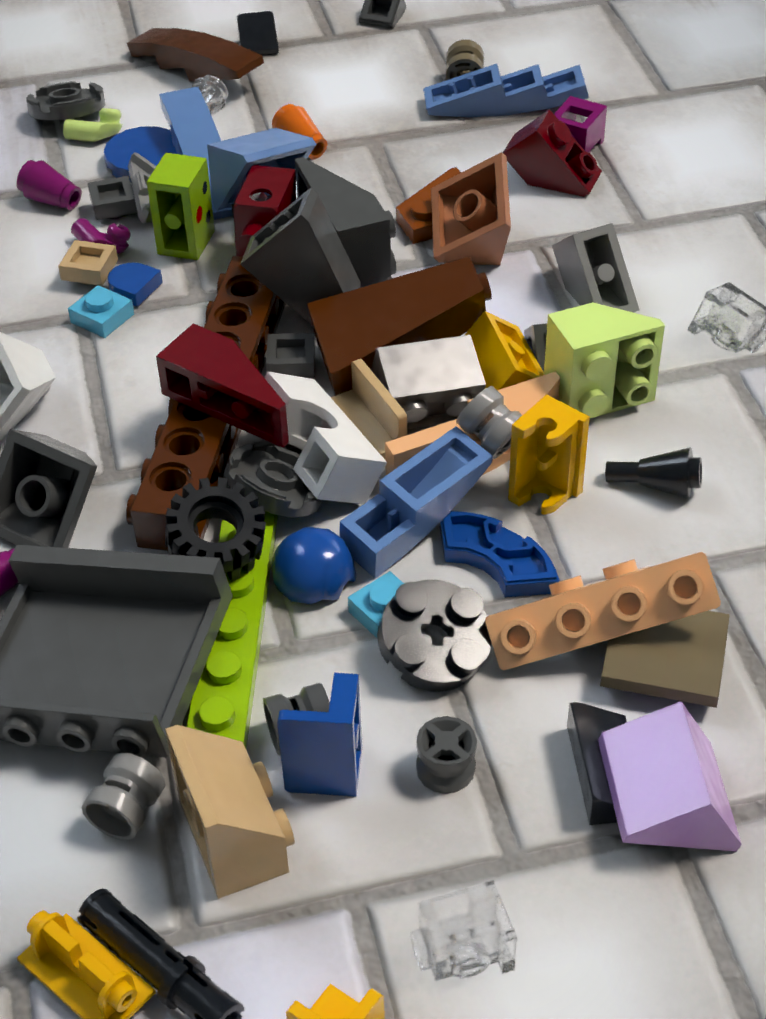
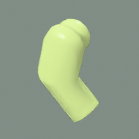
[63,108,123,142]

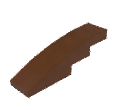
[126,28,264,82]

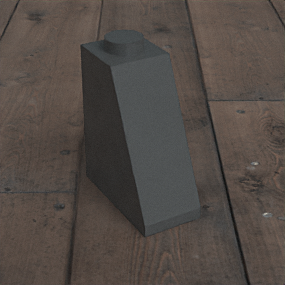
[240,187,361,325]

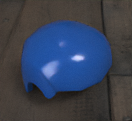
[272,527,356,604]

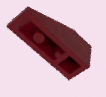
[156,323,289,448]

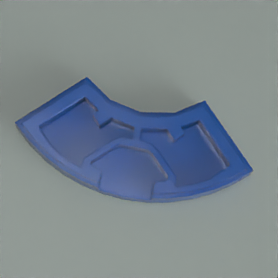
[439,511,560,598]

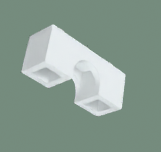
[265,371,387,504]

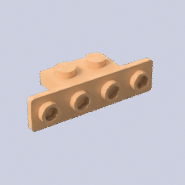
[485,552,721,670]

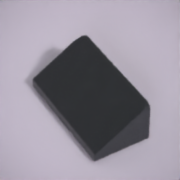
[567,702,627,825]

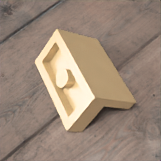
[331,359,407,459]

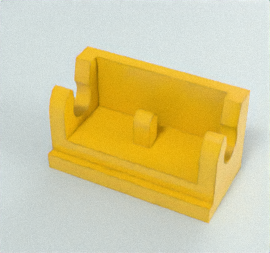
[508,394,590,515]

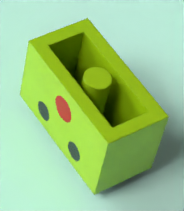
[146,152,215,260]

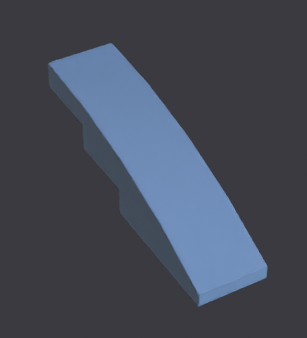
[423,64,589,117]
[159,87,233,220]

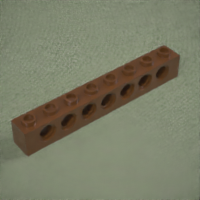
[126,256,286,551]

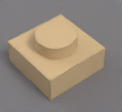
[58,240,118,286]

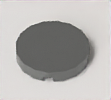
[26,82,106,120]
[224,444,322,517]

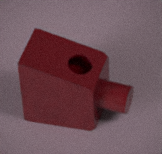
[234,165,296,257]

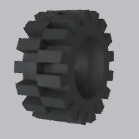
[165,477,266,582]

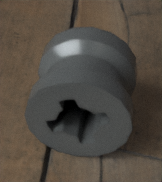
[416,716,477,794]

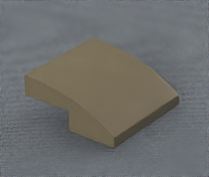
[600,611,730,708]

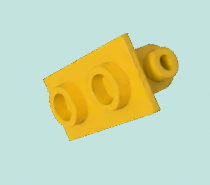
[17,910,156,1019]

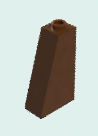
[307,256,492,396]

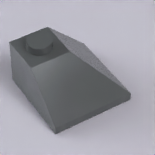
[0,429,97,548]

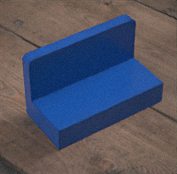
[277,673,362,797]

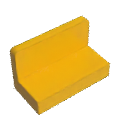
[465,311,545,390]

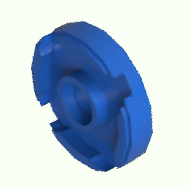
[104,126,177,182]

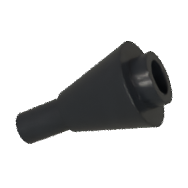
[605,447,702,498]

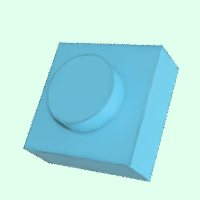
[68,285,134,338]
[348,571,404,639]

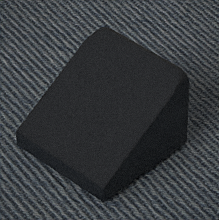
[237,11,279,56]

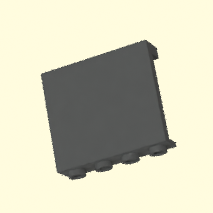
[0,545,233,758]

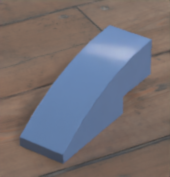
[340,426,493,579]

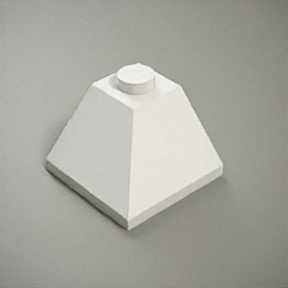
[0,332,56,440]

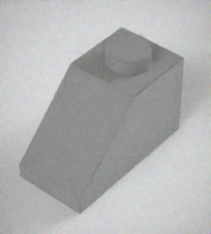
[552,223,639,312]

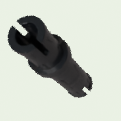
[77,888,244,1019]

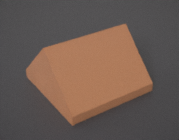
[431,152,511,265]

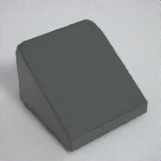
[358,0,406,28]

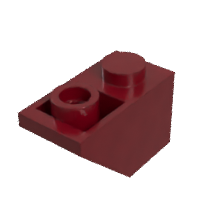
[503,109,602,197]

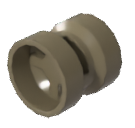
[446,39,484,80]

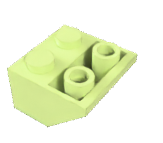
[544,302,665,418]

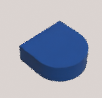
[108,263,163,307]

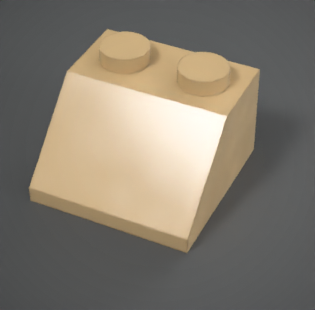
[165,725,295,899]

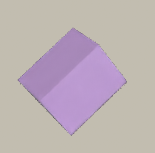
[598,701,742,852]

